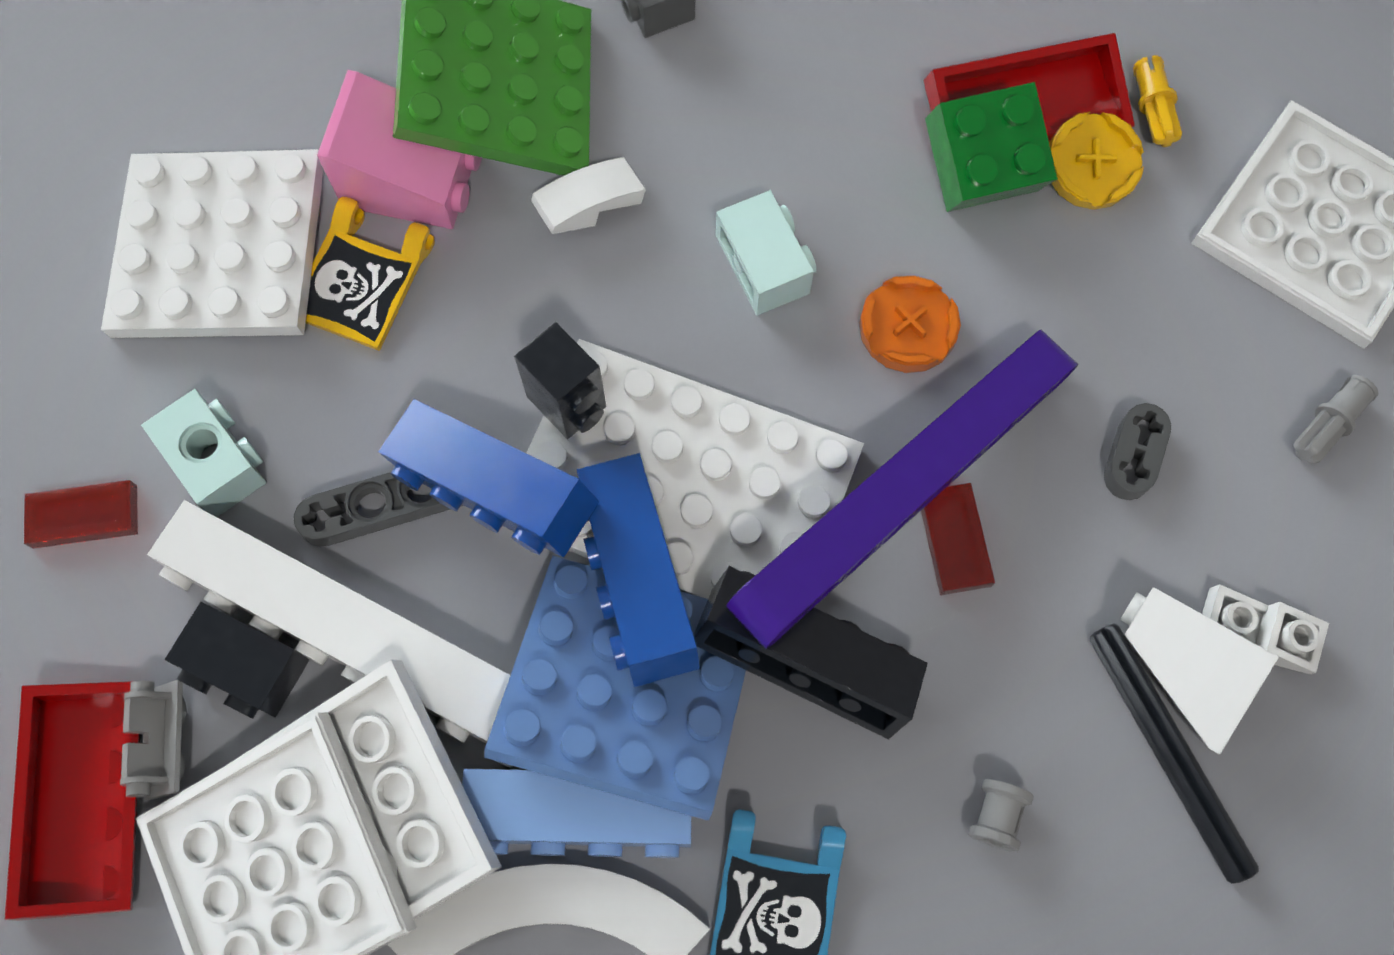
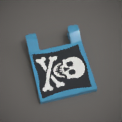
[710,809,846,955]

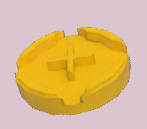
[1049,112,1144,210]

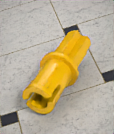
[1132,55,1182,148]

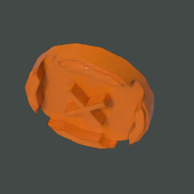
[859,275,961,373]

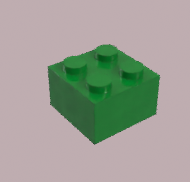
[925,82,1057,212]

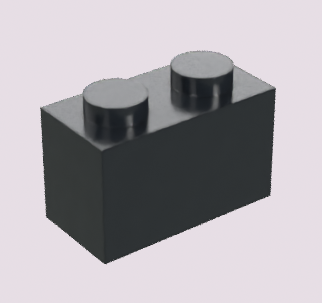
[514,322,607,440]
[164,601,309,719]

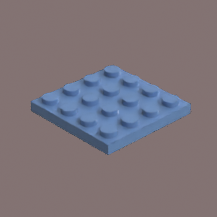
[484,555,746,821]

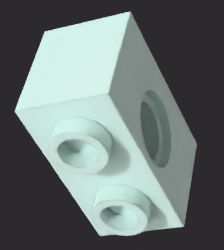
[141,389,267,517]

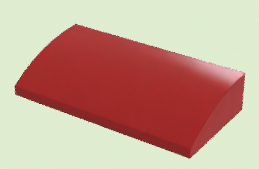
[924,33,1135,143]
[4,681,140,921]

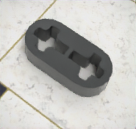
[1104,403,1171,500]

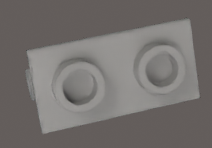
[120,680,187,800]

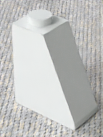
[1120,587,1279,755]

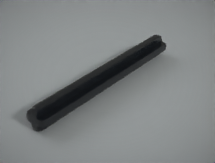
[1090,624,1259,884]

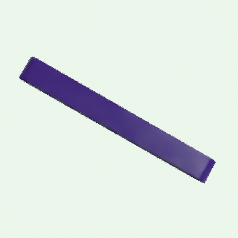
[726,329,1078,649]

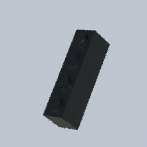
[693,566,928,740]

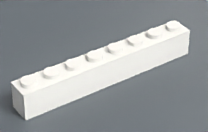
[147,500,514,770]

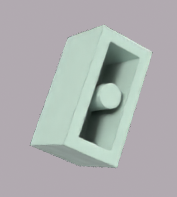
[716,190,817,316]

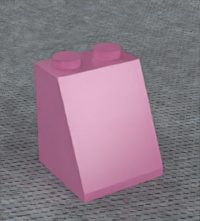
[317,70,482,230]

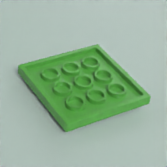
[393,0,591,176]

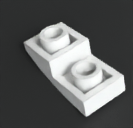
[531,157,646,234]
[1202,584,1329,674]

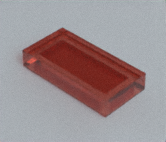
[24,480,138,549]
[921,483,995,595]

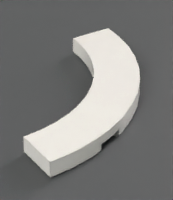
[387,864,710,955]

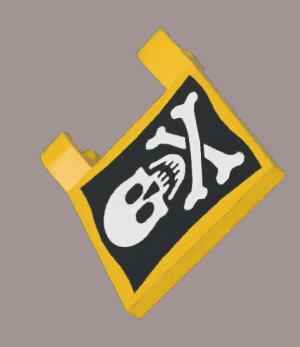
[306,197,435,351]

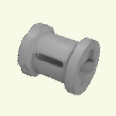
[968,779,1034,851]

